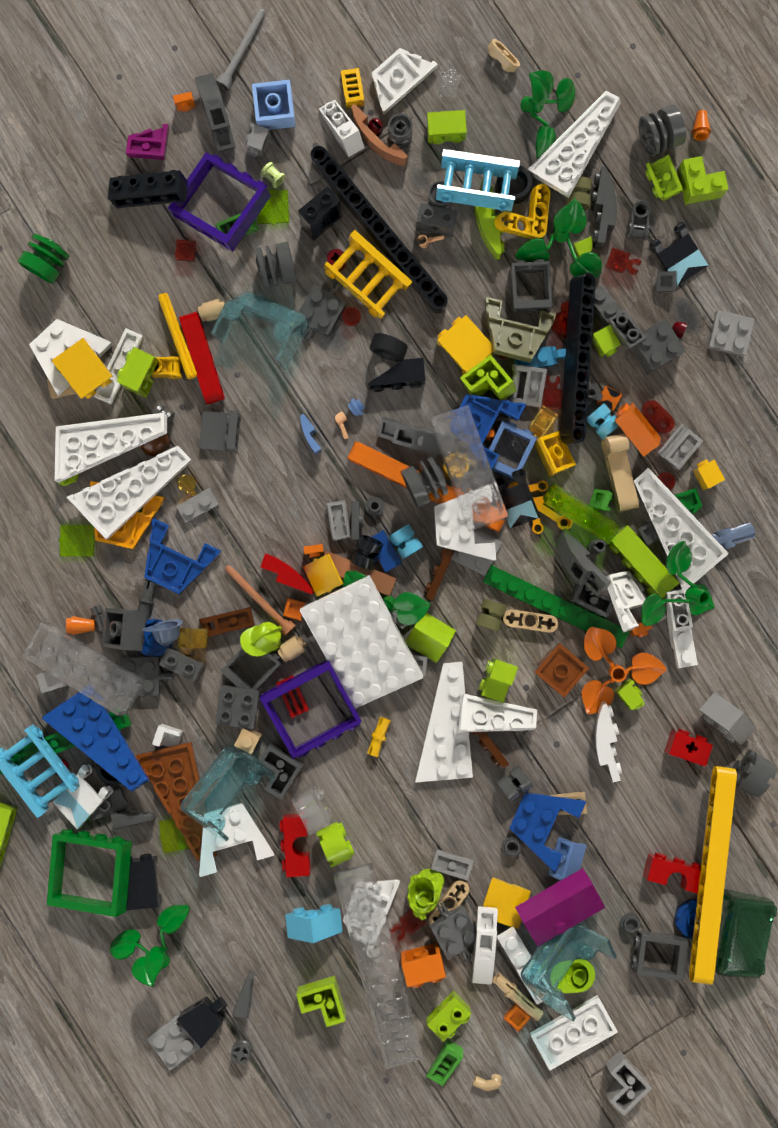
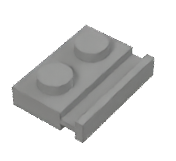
[656,424,703,471]

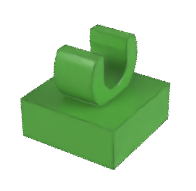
[588,489,614,511]

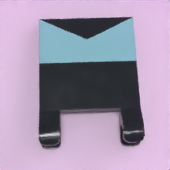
[649,222,708,286]
[490,468,540,529]

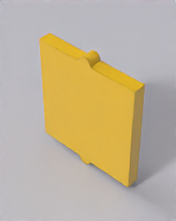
[303,554,343,597]

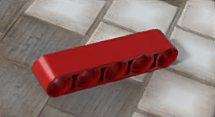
[179,311,225,405]

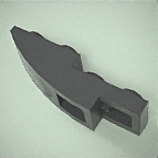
[195,73,236,153]
[591,167,617,249]
[594,285,647,349]
[377,417,456,456]
[556,529,611,597]

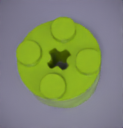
[316,822,355,868]

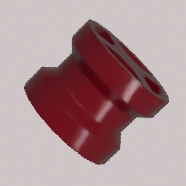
[327,249,346,272]

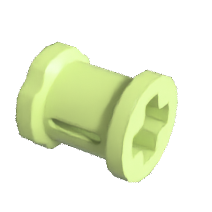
[260,162,286,188]

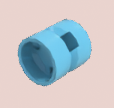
[587,403,619,440]
[389,524,423,560]

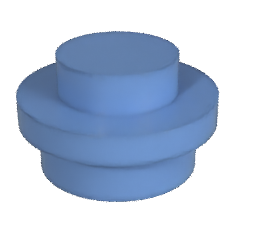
[348,398,365,417]

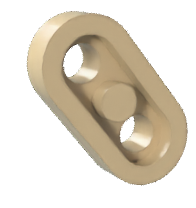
[488,39,520,73]

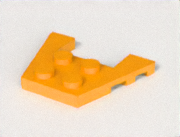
[90,481,165,549]

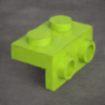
[645,155,684,201]

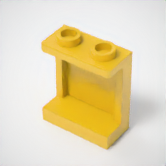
[437,315,493,375]
[51,338,113,399]

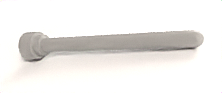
[216,9,265,91]

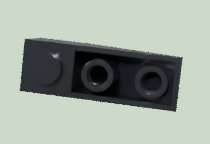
[368,358,426,392]

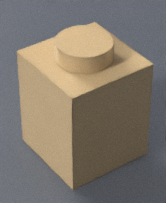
[234,728,263,754]

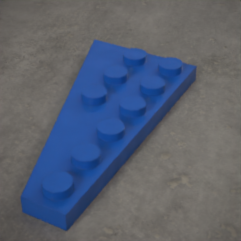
[42,685,149,791]

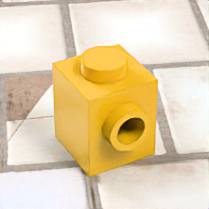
[692,459,725,491]

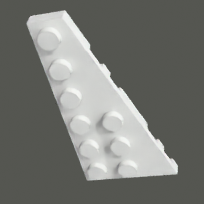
[67,446,192,540]
[634,468,729,590]

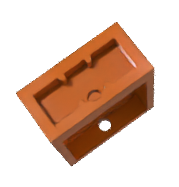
[615,402,661,457]

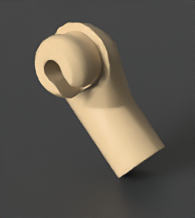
[473,1074,502,1092]

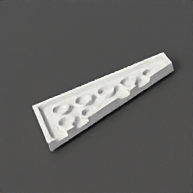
[527,91,621,198]
[54,413,167,483]
[415,662,473,783]

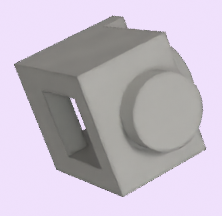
[246,123,271,158]

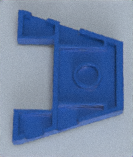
[448,394,526,471]
[144,518,221,594]
[509,792,587,871]

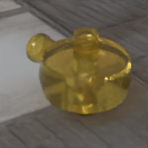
[178,474,197,497]

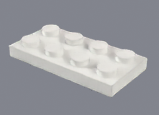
[530,995,618,1070]

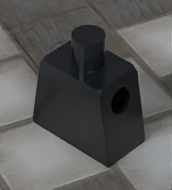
[177,996,227,1048]

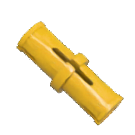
[367,716,391,757]

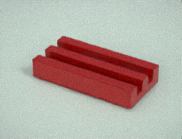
[276,675,309,718]

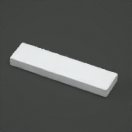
[94,328,144,405]

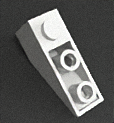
[319,100,365,157]

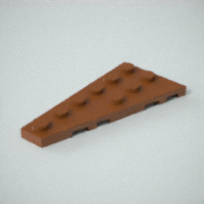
[135,742,217,861]

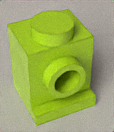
[614,679,645,710]

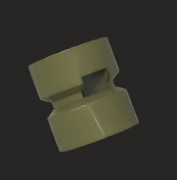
[566,177,592,211]
[475,599,507,632]

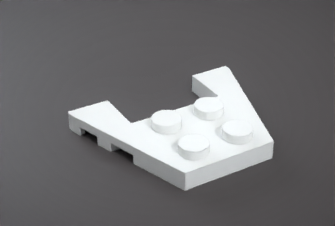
[29,319,112,396]
[434,485,496,561]
[607,570,667,632]
[199,803,274,877]

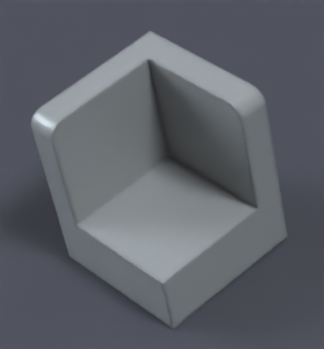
[36,667,69,693]

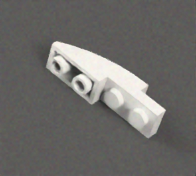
[666,589,698,668]
[595,701,623,782]
[472,906,498,985]
[497,926,554,1005]

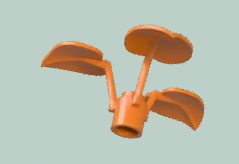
[581,627,667,714]

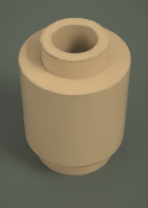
[198,298,228,322]
[277,635,307,663]

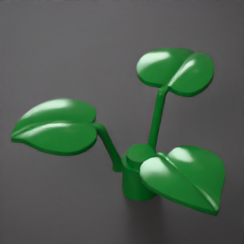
[520,70,575,159]
[515,198,602,278]
[641,541,715,626]
[343,571,430,625]
[109,905,190,987]

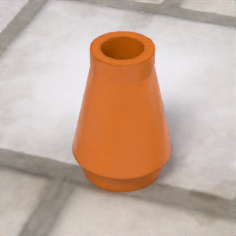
[692,110,711,141]
[66,616,95,635]

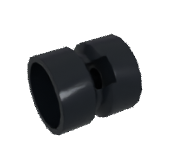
[351,535,383,570]

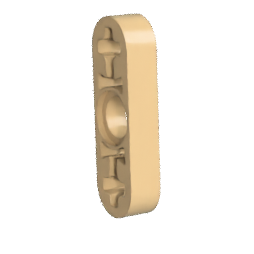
[502,609,558,633]
[429,878,469,924]

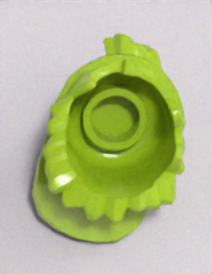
[407,869,444,921]

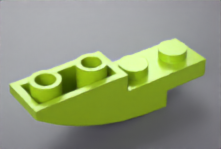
[474,179,504,260]

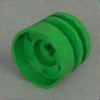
[17,233,70,284]

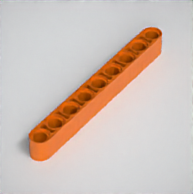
[347,441,508,532]

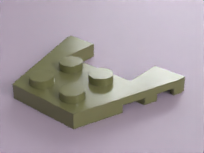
[484,297,557,363]

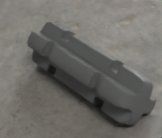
[91,605,104,638]

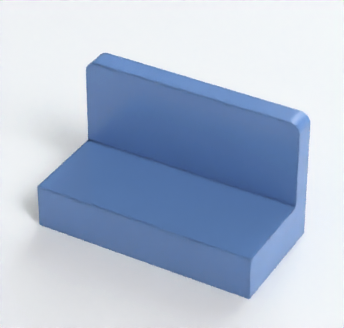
[548,837,586,880]

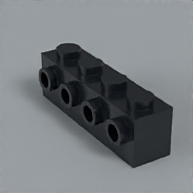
[108,170,188,208]

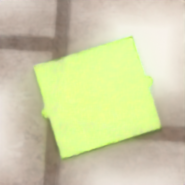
[258,188,289,226]
[58,525,96,556]
[159,819,190,853]

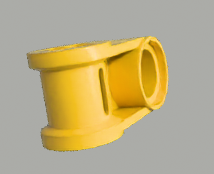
[152,356,182,379]

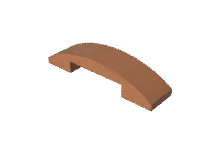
[351,104,408,166]
[324,551,397,596]

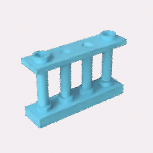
[436,149,520,211]
[0,724,80,818]

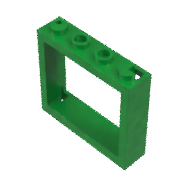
[46,829,132,917]

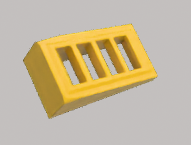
[341,68,365,109]

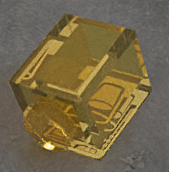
[528,405,559,437]
[178,628,208,648]

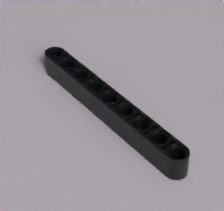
[560,273,596,444]

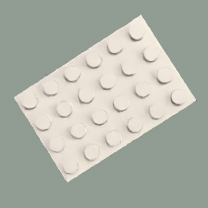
[300,575,423,709]

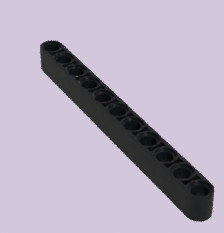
[310,146,448,314]

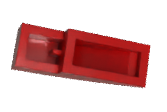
[260,553,314,595]

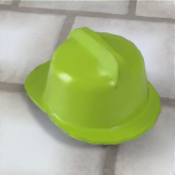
[240,622,282,657]
[550,959,595,994]

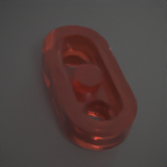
[641,400,675,434]

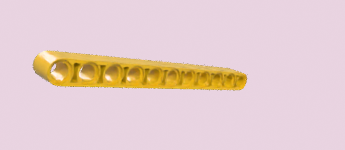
[689,766,737,985]

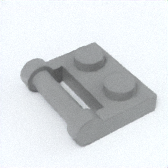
[507,364,547,407]

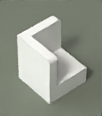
[152,724,184,747]

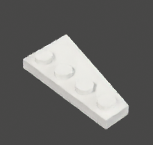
[458,694,537,732]

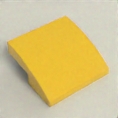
[483,877,531,929]

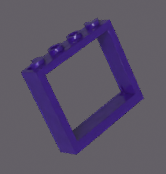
[168,152,271,252]
[260,659,362,759]

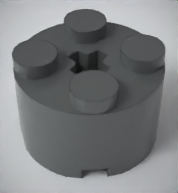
[732,749,777,797]

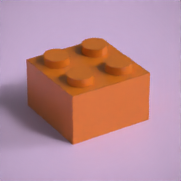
[401,942,446,988]

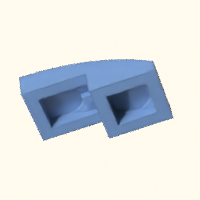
[300,414,322,455]

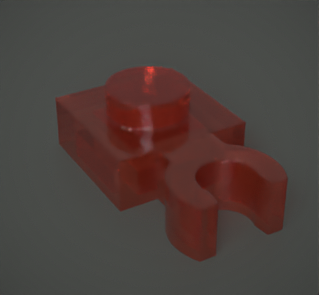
[605,247,642,275]
[551,301,569,338]
[542,375,562,409]
[391,909,427,941]

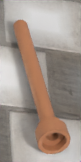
[225,565,296,636]

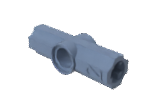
[712,523,755,549]

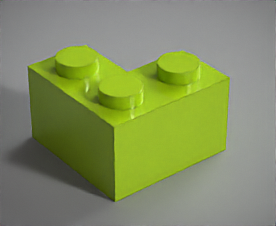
[678,156,728,205]
[116,347,159,398]
[460,355,517,400]
[478,658,518,703]
[296,975,346,1027]

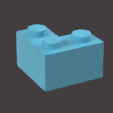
[285,904,343,943]

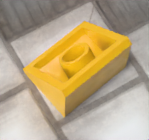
[534,431,576,477]

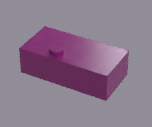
[515,868,605,947]

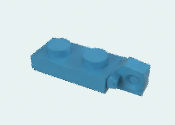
[513,346,566,372]

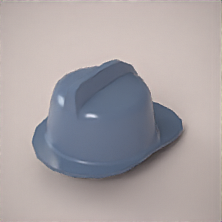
[142,619,183,646]

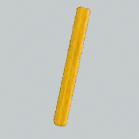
[158,293,197,379]

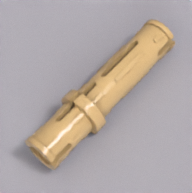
[492,972,543,1021]

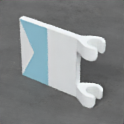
[53,764,114,830]

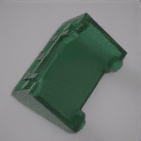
[715,889,777,979]

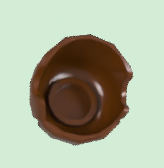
[140,433,170,456]

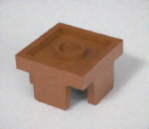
[534,643,589,698]

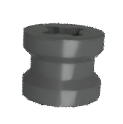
[153,404,175,427]
[231,1039,252,1065]

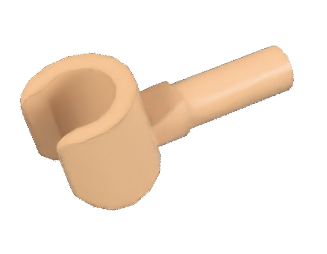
[417,235,444,249]
[335,412,348,439]

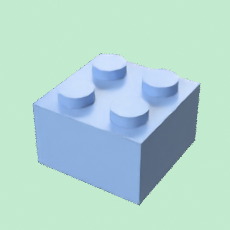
[252,80,296,130]

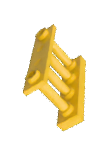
[324,230,412,319]

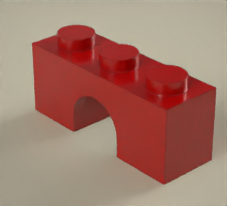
[280,813,311,877]
[643,852,701,894]

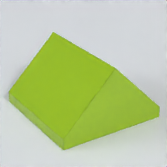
[405,613,456,663]

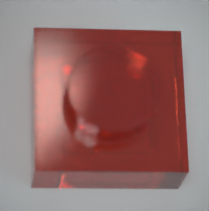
[175,239,197,262]

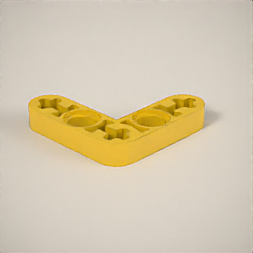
[494,183,550,239]

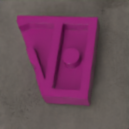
[126,124,169,160]

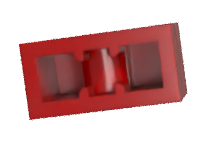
[664,728,713,767]

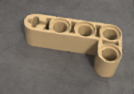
[601,433,639,512]

